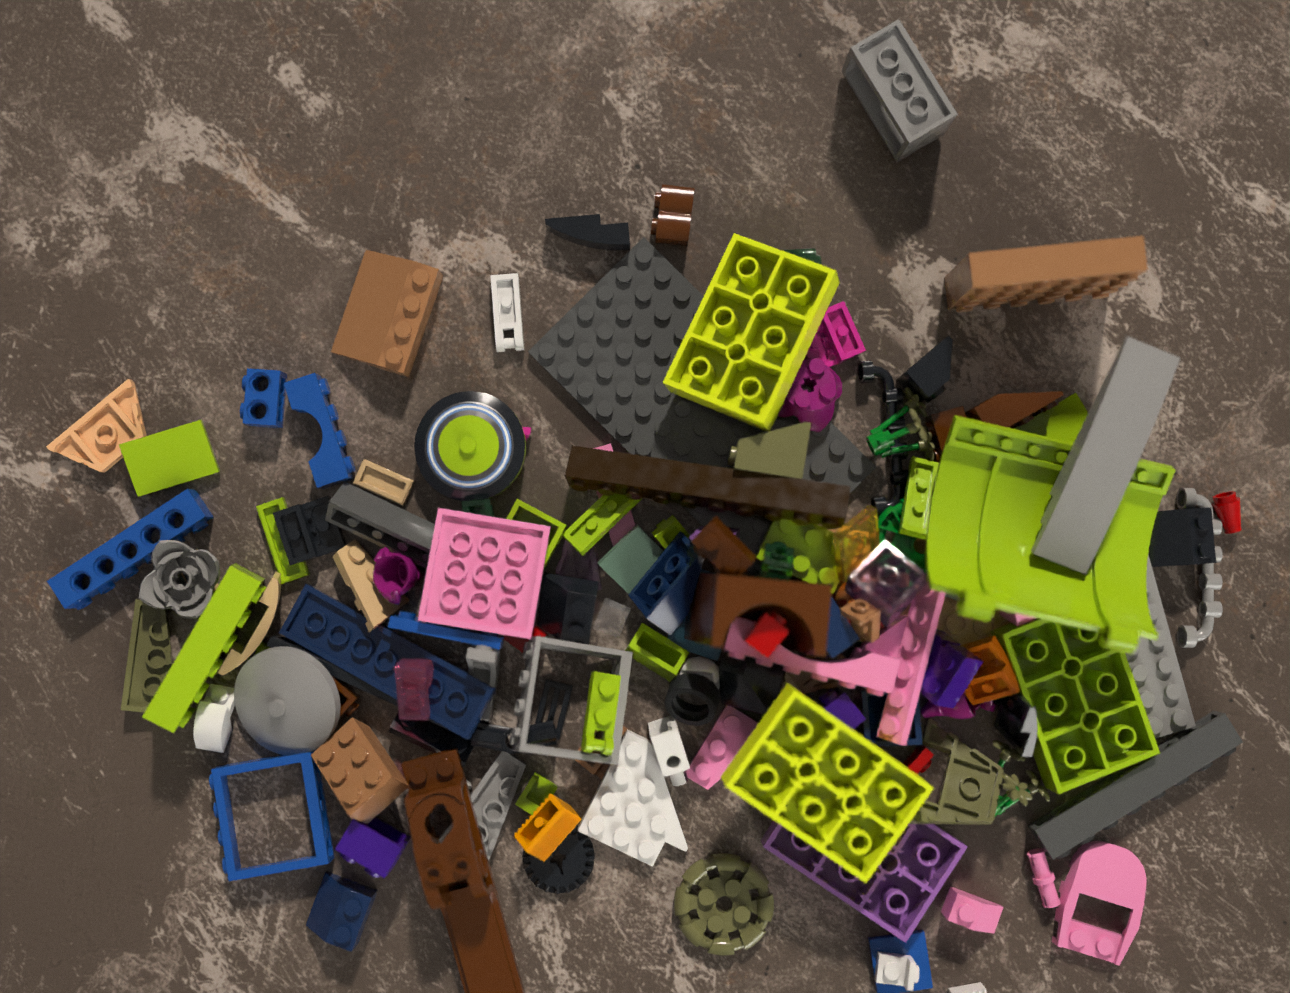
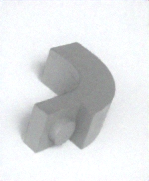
[466,644,500,724]

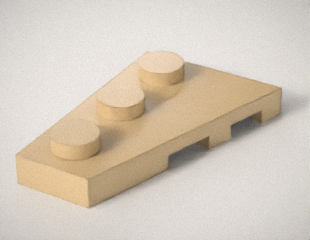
[333,539,410,632]

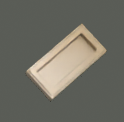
[353,459,415,506]

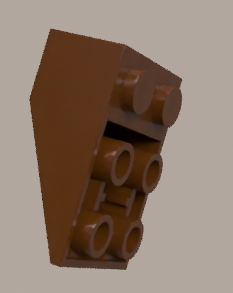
[965,391,1064,429]

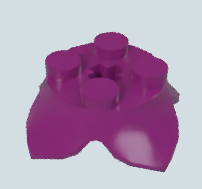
[778,357,842,432]

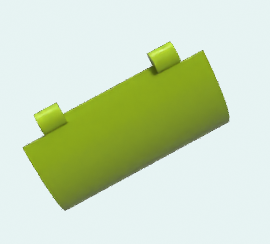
[925,415,1175,654]

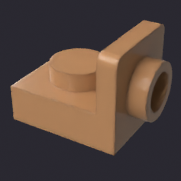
[840,598,881,643]

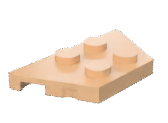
[46,379,147,473]

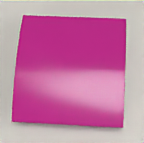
[805,301,866,367]

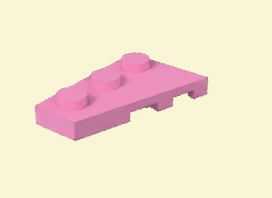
[686,705,759,790]

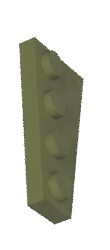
[121,599,173,713]

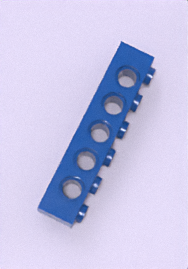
[47,489,214,610]

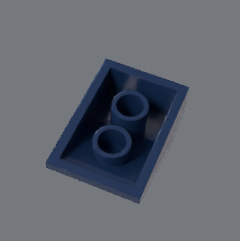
[628,531,704,635]

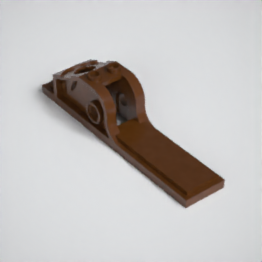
[401,747,525,993]

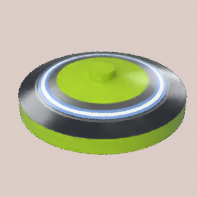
[414,391,526,502]

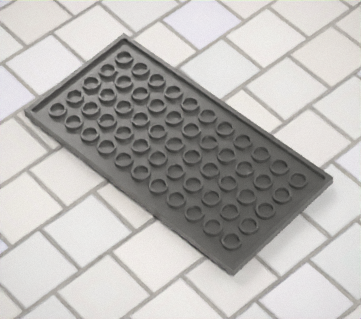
[528,237,876,579]

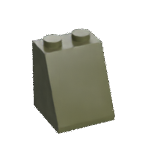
[727,422,811,479]

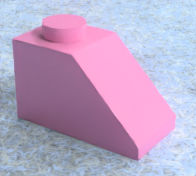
[941,886,1003,933]

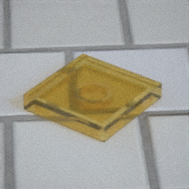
[833,505,880,583]

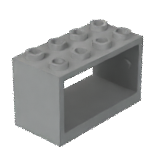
[841,19,958,162]

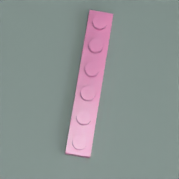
[877,571,946,745]

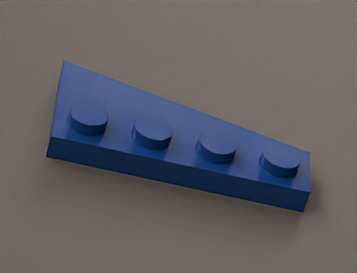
[388,611,505,650]

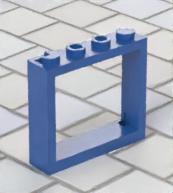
[209,749,335,881]

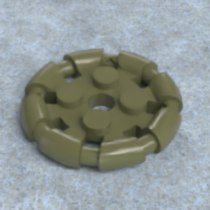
[674,853,774,955]

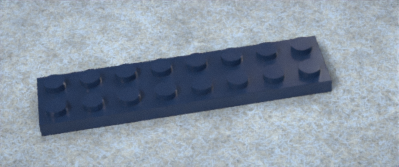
[279,584,496,739]

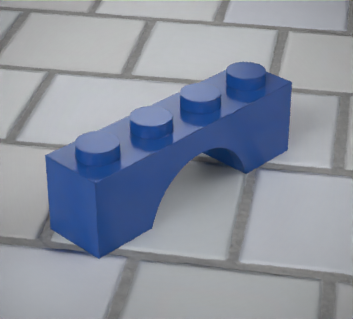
[284,373,355,489]

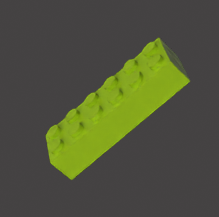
[142,563,266,733]

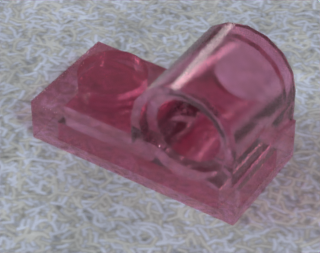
[395,658,433,720]

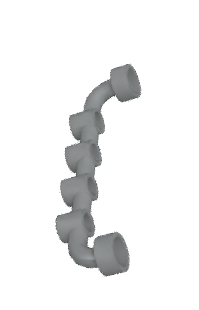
[1176,488,1223,648]

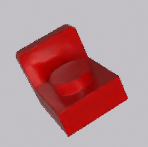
[902,745,934,774]

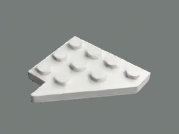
[578,729,688,867]

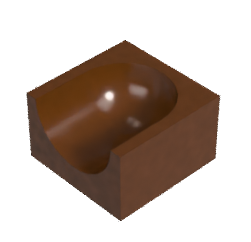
[684,573,832,656]

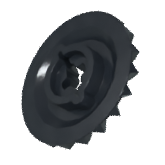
[522,825,595,895]

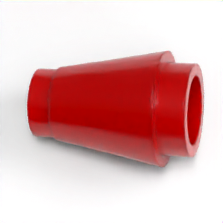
[1211,491,1242,534]

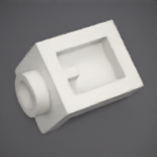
[874,951,919,991]

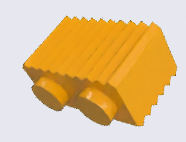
[514,794,582,862]

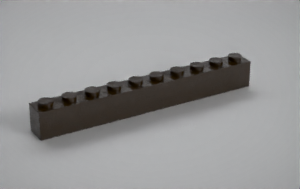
[565,445,850,530]

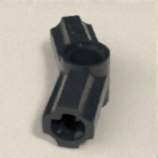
[471,720,558,754]

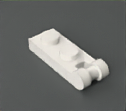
[490,273,524,352]

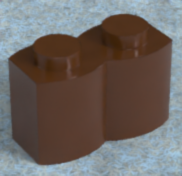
[651,184,695,246]

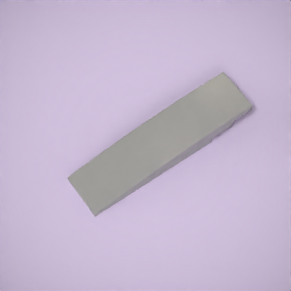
[1031,336,1180,574]

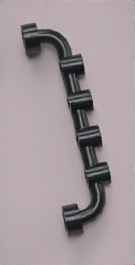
[858,360,908,519]

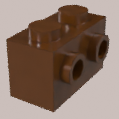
[691,516,757,576]

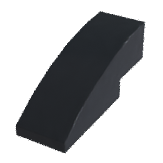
[545,214,630,251]

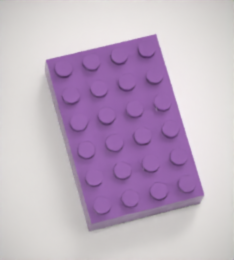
[760,820,967,943]

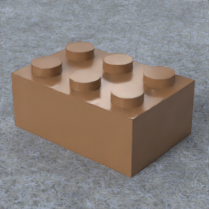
[311,717,409,824]

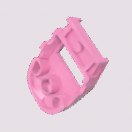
[1051,841,1146,966]

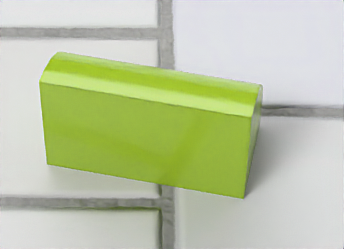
[625,623,690,682]

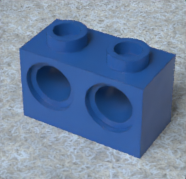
[240,368,287,428]

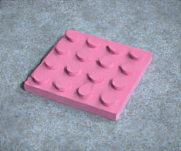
[418,508,551,639]

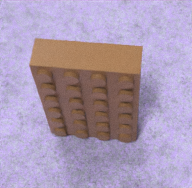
[944,236,1148,313]

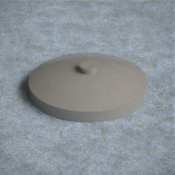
[234,646,341,755]

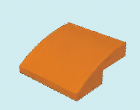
[961,635,1020,705]

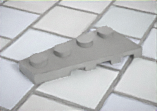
[439,751,526,861]

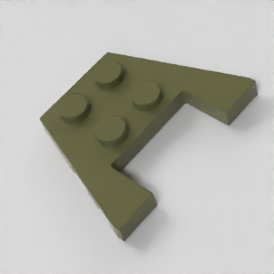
[909,719,1004,825]

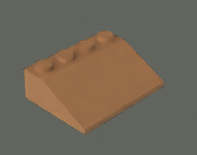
[331,250,443,378]

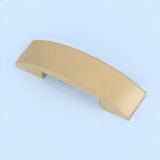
[218,572,281,675]

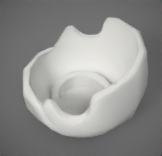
[679,656,720,689]

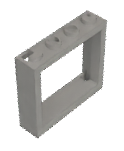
[510,636,633,765]

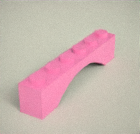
[723,616,900,696]

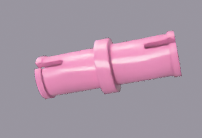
[1027,848,1061,908]

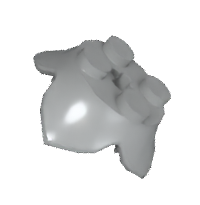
[139,540,220,619]

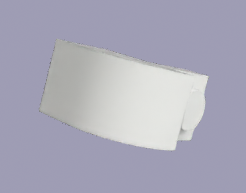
[193,684,235,753]

